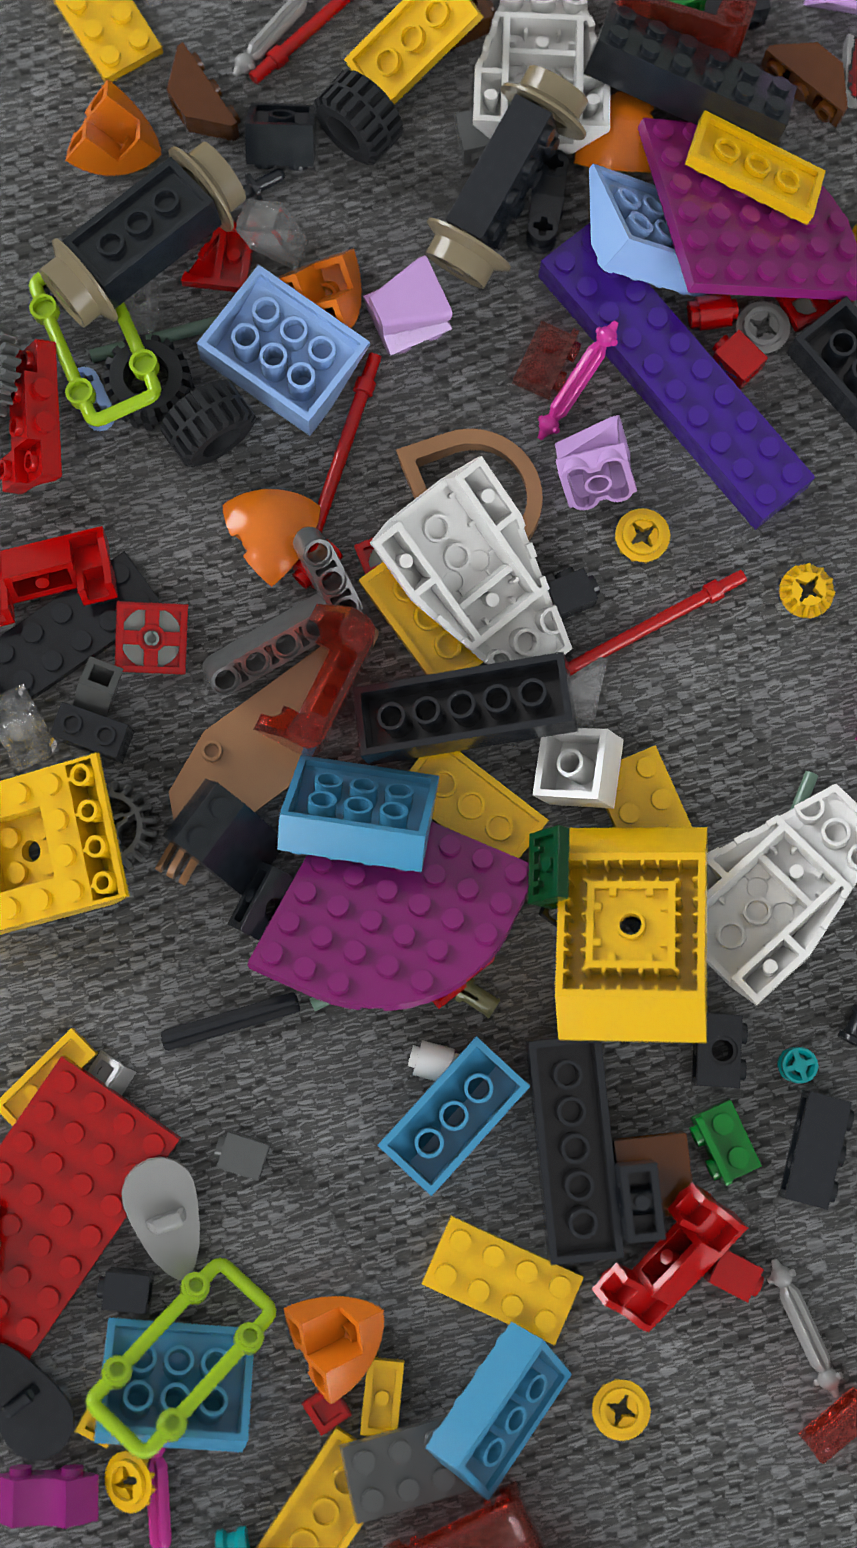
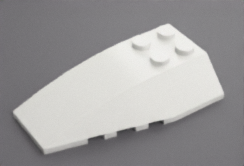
[473,0,610,154]
[370,456,572,665]
[707,784,857,1005]

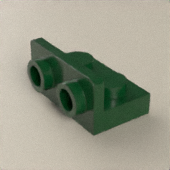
[528,825,570,909]

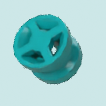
[777,1047,818,1084]
[215,1525,250,1548]

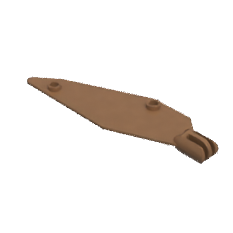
[155,626,379,886]

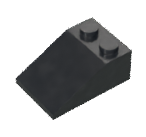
[163,779,281,896]

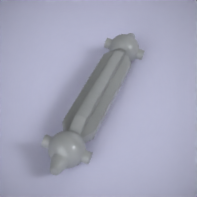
[232,0,315,77]
[767,1258,843,1398]

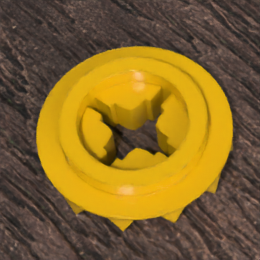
[615,508,670,564]
[779,563,836,618]
[591,1378,651,1441]
[105,1450,157,1513]

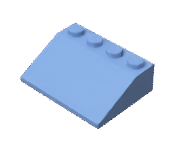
[589,163,705,297]
[197,265,370,436]

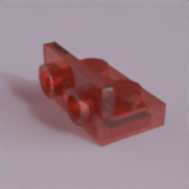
[512,320,582,400]
[798,1387,857,1464]

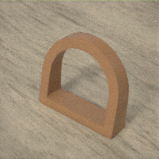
[396,429,543,540]

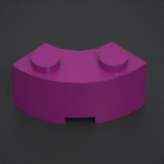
[0,1464,99,1529]

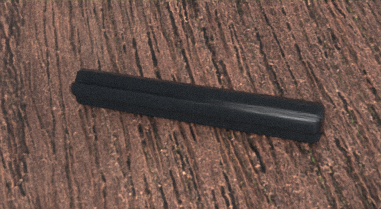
[161,992,300,1051]

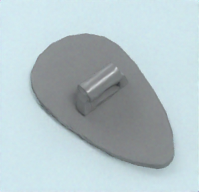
[121,1156,200,1280]

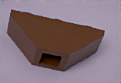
[760,42,848,128]
[167,43,241,141]

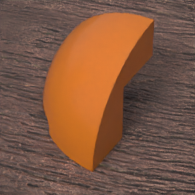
[66,79,162,176]
[574,91,654,172]
[277,249,362,329]
[223,489,320,587]
[284,1296,384,1404]

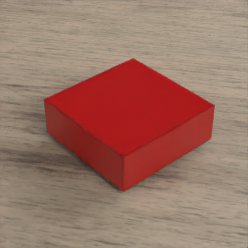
[302,1391,353,1436]

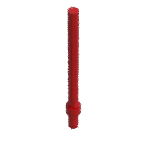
[249,0,352,85]
[316,353,382,533]
[568,569,747,676]

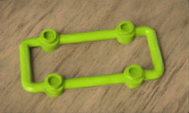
[29,272,162,427]
[86,1258,277,1459]

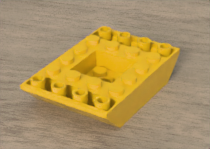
[0,753,129,935]
[555,827,708,1043]

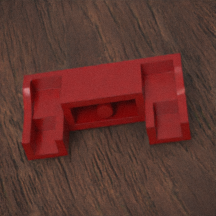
[0,339,62,494]
[0,526,118,627]
[592,1183,748,1333]

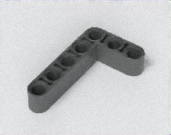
[202,527,363,695]

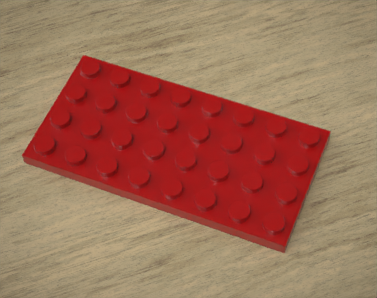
[0,1055,182,1359]

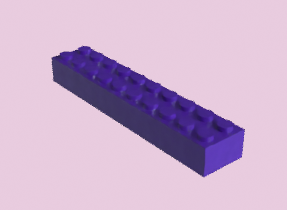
[538,223,815,530]

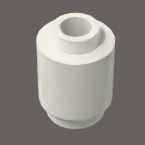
[408,1040,460,1081]

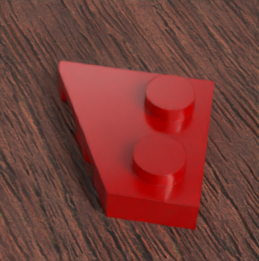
[181,222,256,292]

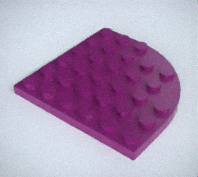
[638,118,857,301]
[247,822,529,1011]

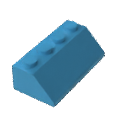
[377,1036,530,1196]
[425,1322,572,1501]

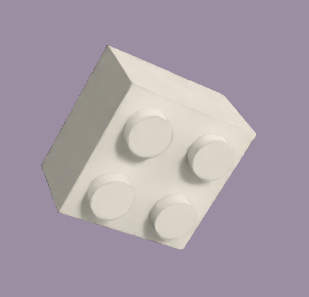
[533,728,624,809]

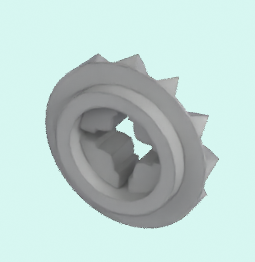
[735,301,790,354]

